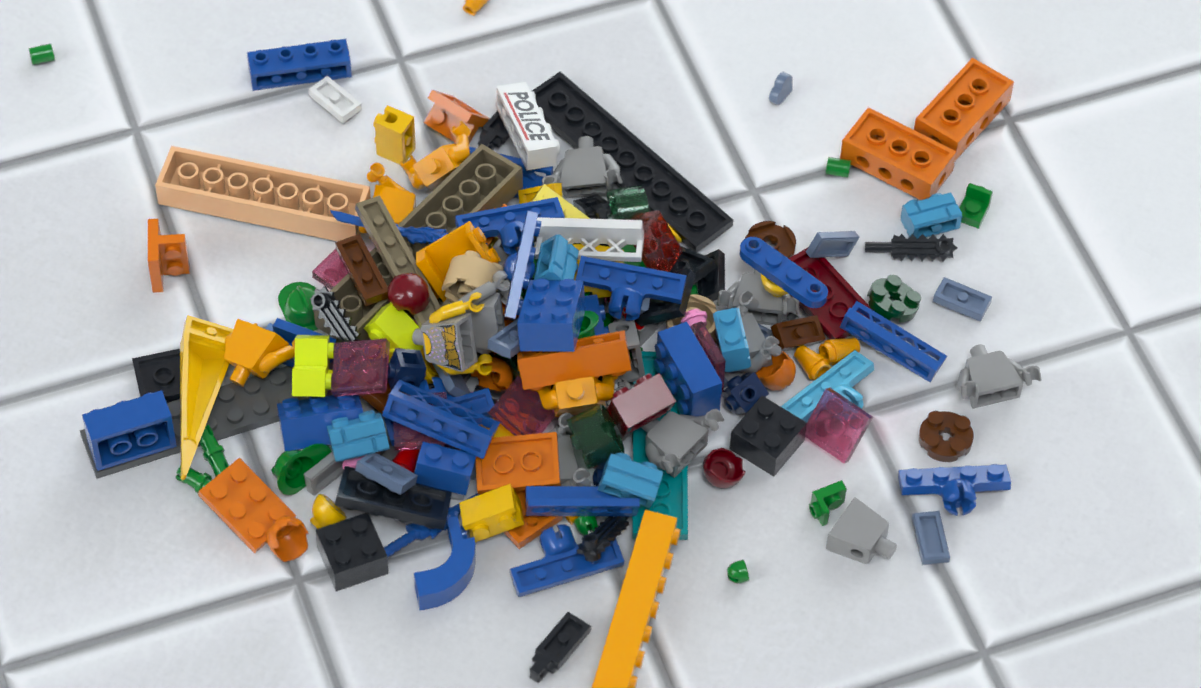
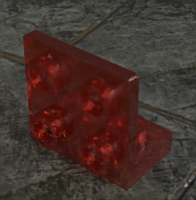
[631,210,683,272]

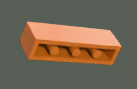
[517,330,631,391]

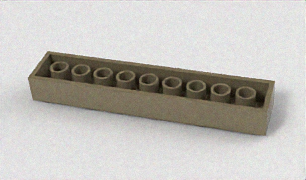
[313,144,523,348]

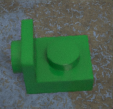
[959,183,993,229]
[809,480,847,526]

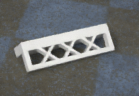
[535,217,644,262]

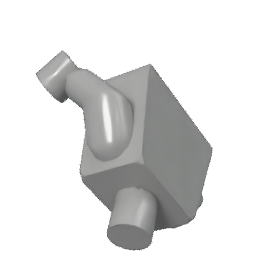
[542,136,623,198]
[717,269,799,326]
[458,271,511,354]
[705,290,782,374]
[956,344,1042,409]
[641,409,724,478]
[550,413,591,486]

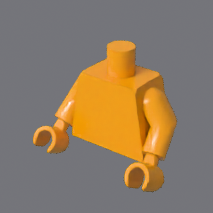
[400,121,471,191]
[359,163,416,239]
[224,319,295,387]
[536,374,618,417]

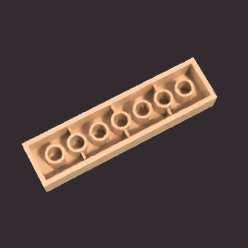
[155,146,371,241]

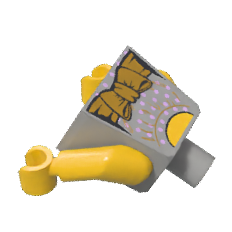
[412,292,492,375]

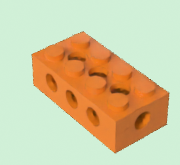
[914,57,1014,161]
[840,107,957,200]

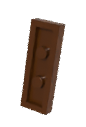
[335,234,388,306]

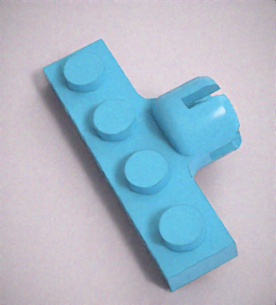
[781,350,874,422]

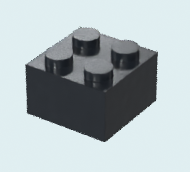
[729,396,807,477]
[315,513,389,592]

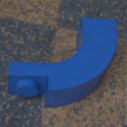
[414,516,476,611]

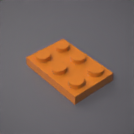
[476,432,561,495]
[198,457,296,554]

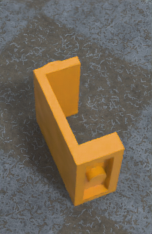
[416,221,501,302]

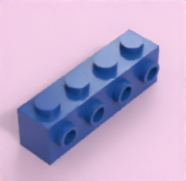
[247,39,352,91]

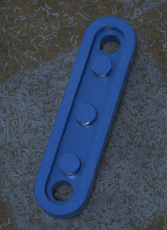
[739,237,828,308]

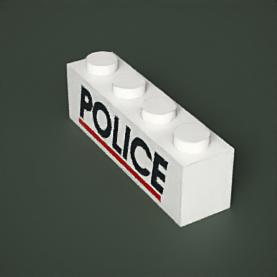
[495,82,560,170]

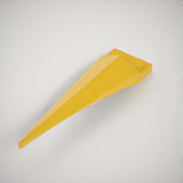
[180,315,233,481]

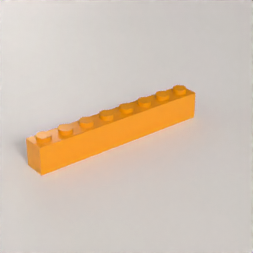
[592,510,681,688]

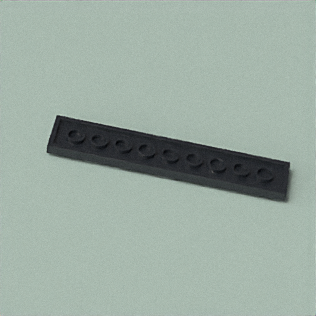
[532,71,734,252]

